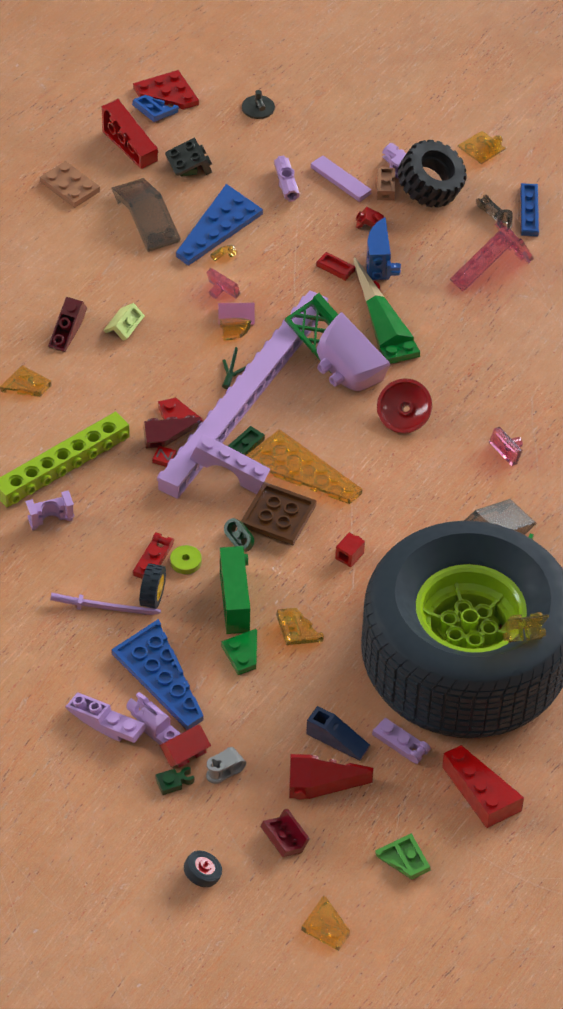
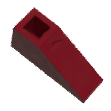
[48,297,87,352]
[143,415,201,449]

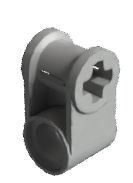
[206,747,246,784]

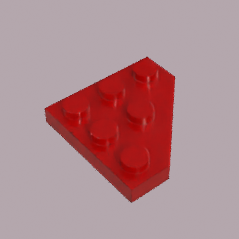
[133,70,199,110]

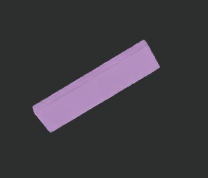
[311,156,371,202]

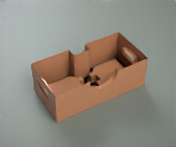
[377,167,395,200]

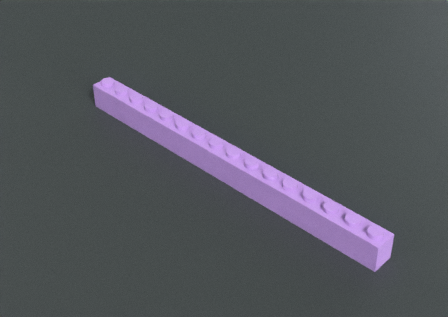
[157,291,328,499]

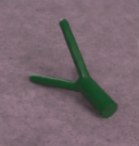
[222,347,246,389]

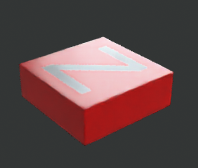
[152,446,177,467]

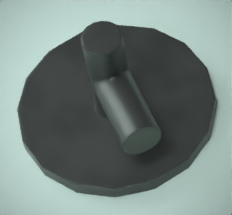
[242,90,275,119]

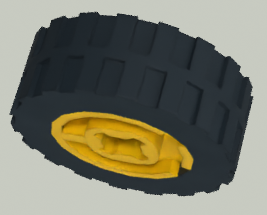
[139,563,166,609]

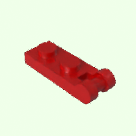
[133,532,174,579]

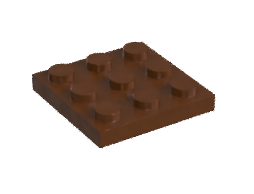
[241,482,317,546]

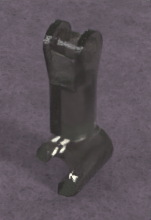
[476,194,513,230]

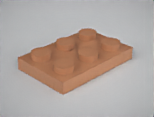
[40,161,100,208]

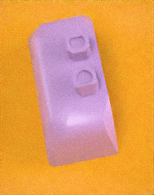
[316,312,390,391]

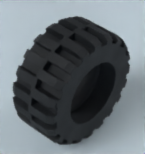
[398,140,467,207]

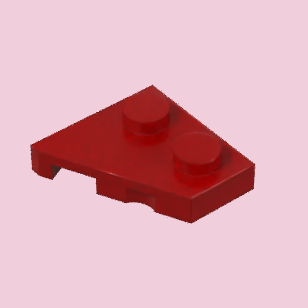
[158,397,203,423]

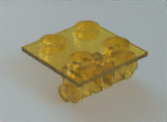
[458,131,506,164]
[501,612,549,643]

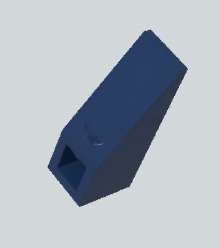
[306,706,370,761]

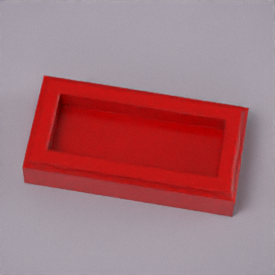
[316,252,355,281]

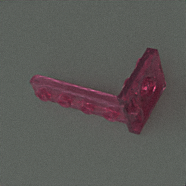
[450,220,534,291]

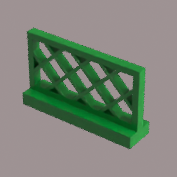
[284,293,339,373]

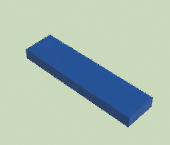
[520,183,539,236]

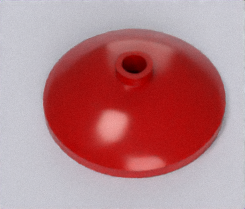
[377,378,432,433]

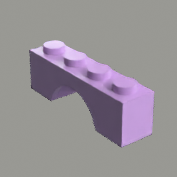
[190,434,270,494]

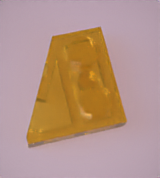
[276,608,324,645]
[301,896,350,951]

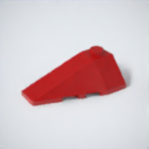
[289,754,374,800]

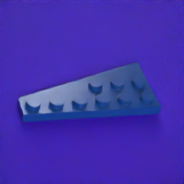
[176,184,263,266]
[111,619,204,730]

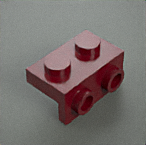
[260,809,310,857]

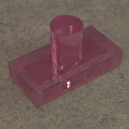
[206,268,241,299]
[489,427,523,466]

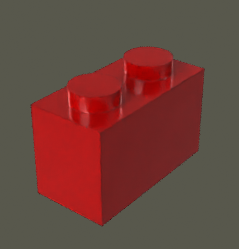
[159,724,211,768]

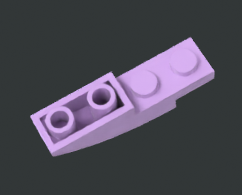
[66,692,146,743]

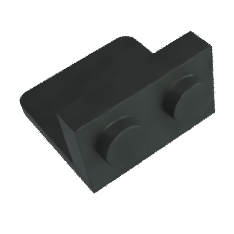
[165,137,212,176]

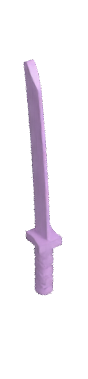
[50,593,161,615]

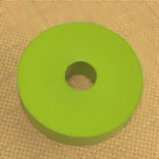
[170,545,202,575]

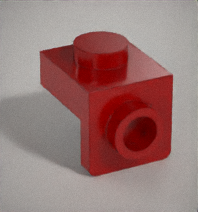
[356,206,384,229]

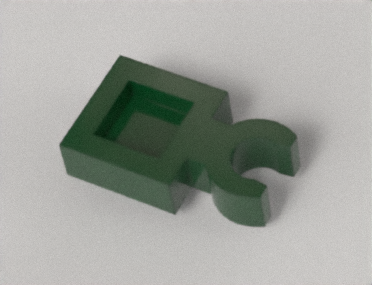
[155,767,195,795]

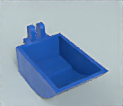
[366,217,401,280]

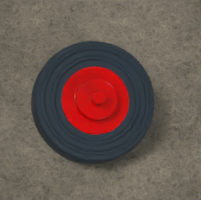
[184,850,222,887]

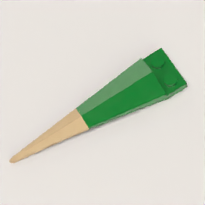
[354,257,420,364]

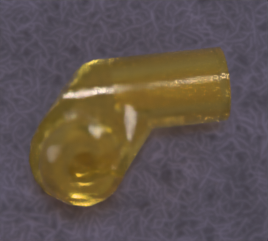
[210,245,238,261]

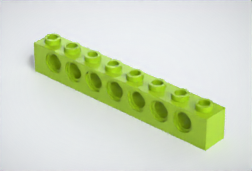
[0,411,130,507]

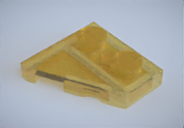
[0,365,52,397]

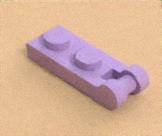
[372,718,431,764]

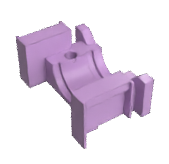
[25,490,75,530]

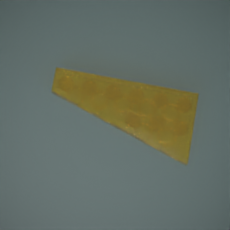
[246,429,363,504]

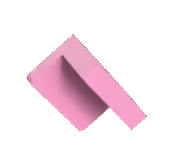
[218,303,255,325]

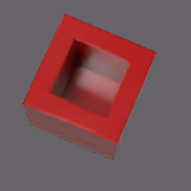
[335,532,365,567]

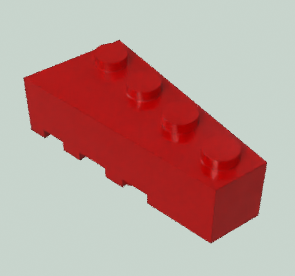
[101,99,159,169]
[442,745,524,828]

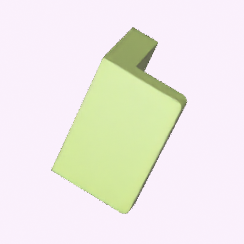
[103,303,145,340]

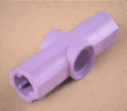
[274,156,299,202]

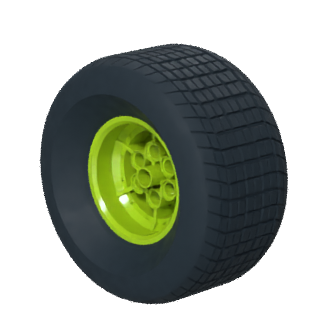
[361,521,563,738]

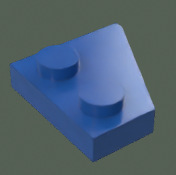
[132,95,179,122]

